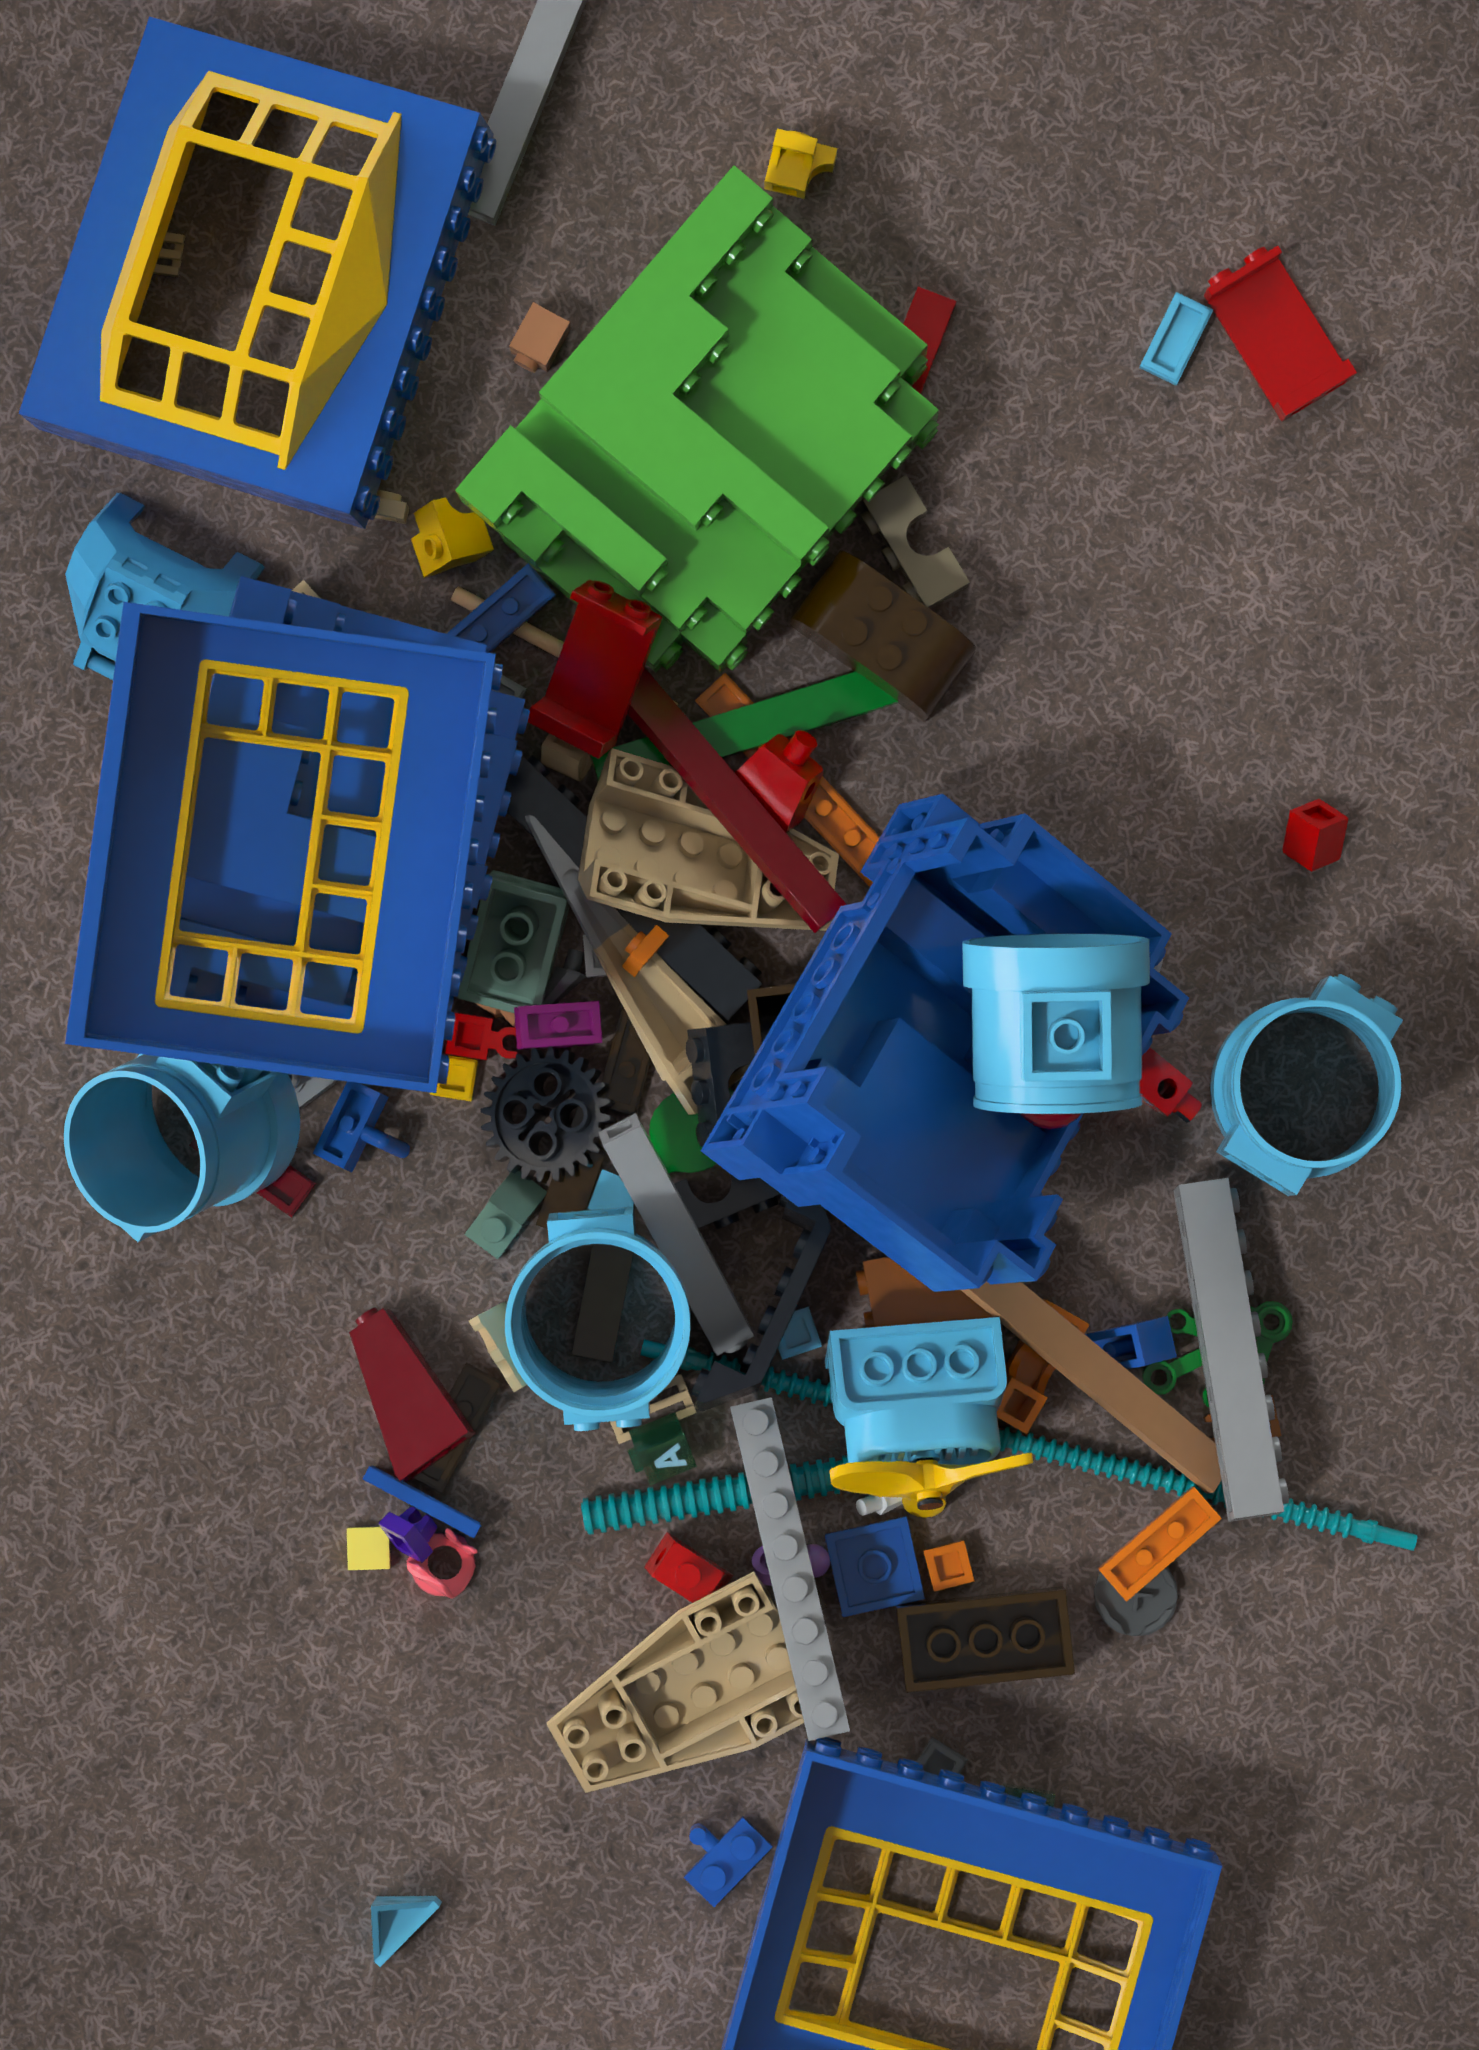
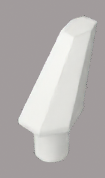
[856,1495,903,1516]

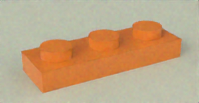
[1098,1486,1222,1602]

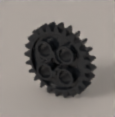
[480,1047,616,1184]

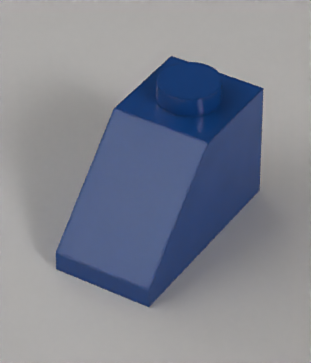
[1085,1316,1177,1369]

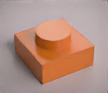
[622,925,669,977]
[923,1540,975,1592]

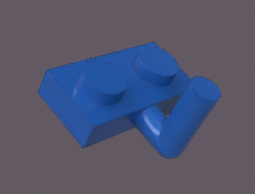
[313,1082,410,1172]
[684,1816,773,1907]

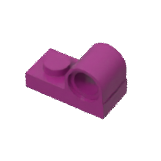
[514,1001,603,1049]

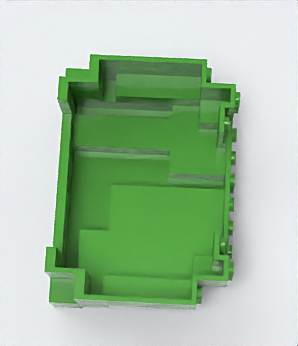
[455,165,939,673]

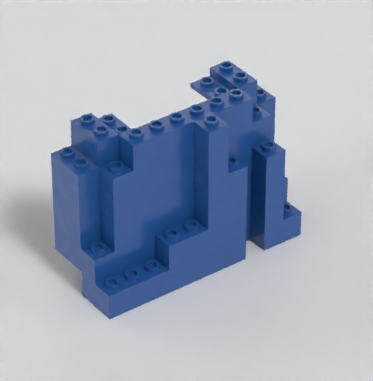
[170,576,530,1019]
[701,794,1189,1292]

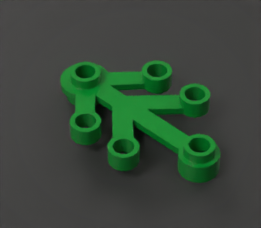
[1142,1301,1293,1408]

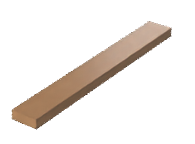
[961,1281,1221,1494]

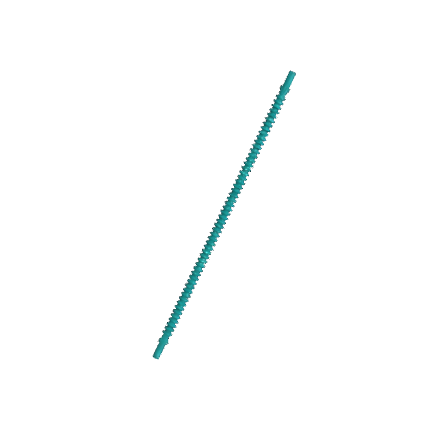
[640,1339,1418,1551]

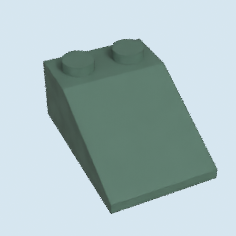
[457,870,570,1013]

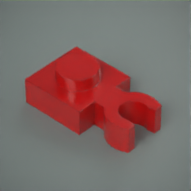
[445,1012,518,1061]

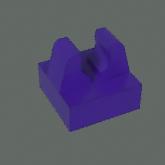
[378,1507,437,1563]

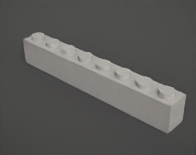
[1174,1178,1289,1522]
[730,1397,850,1741]

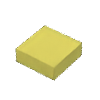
[347,1526,391,1570]

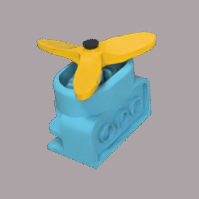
[825,1317,1033,1517]

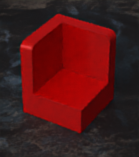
[1282,799,1349,872]

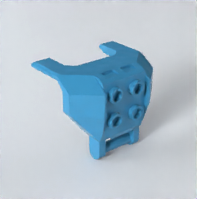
[65,493,265,680]

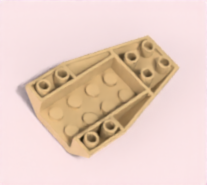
[578,748,839,931]
[546,1571,804,1793]

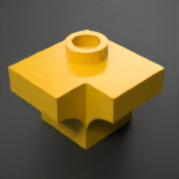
[764,128,837,199]
[411,497,494,578]

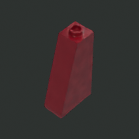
[349,1307,476,1482]

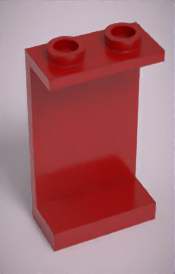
[1204,246,1357,422]
[528,579,663,758]

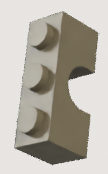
[860,475,970,609]

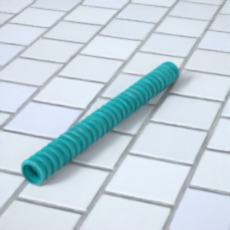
[581,1455,849,1535]

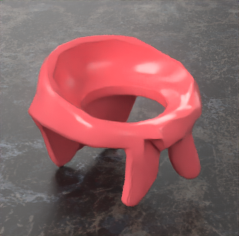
[407,1528,478,1599]

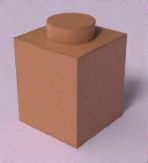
[509,302,571,373]

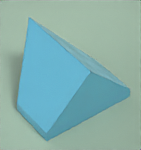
[371,1896,442,1967]

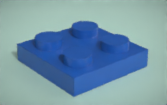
[825,1516,925,1617]

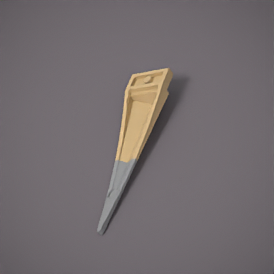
[525,815,749,1115]

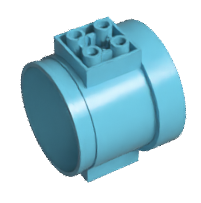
[962,934,1150,1114]
[1210,974,1403,1196]
[64,1054,300,1242]
[505,1206,690,1431]

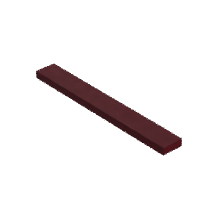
[627,667,847,933]

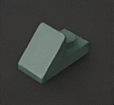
[464,1171,547,1259]

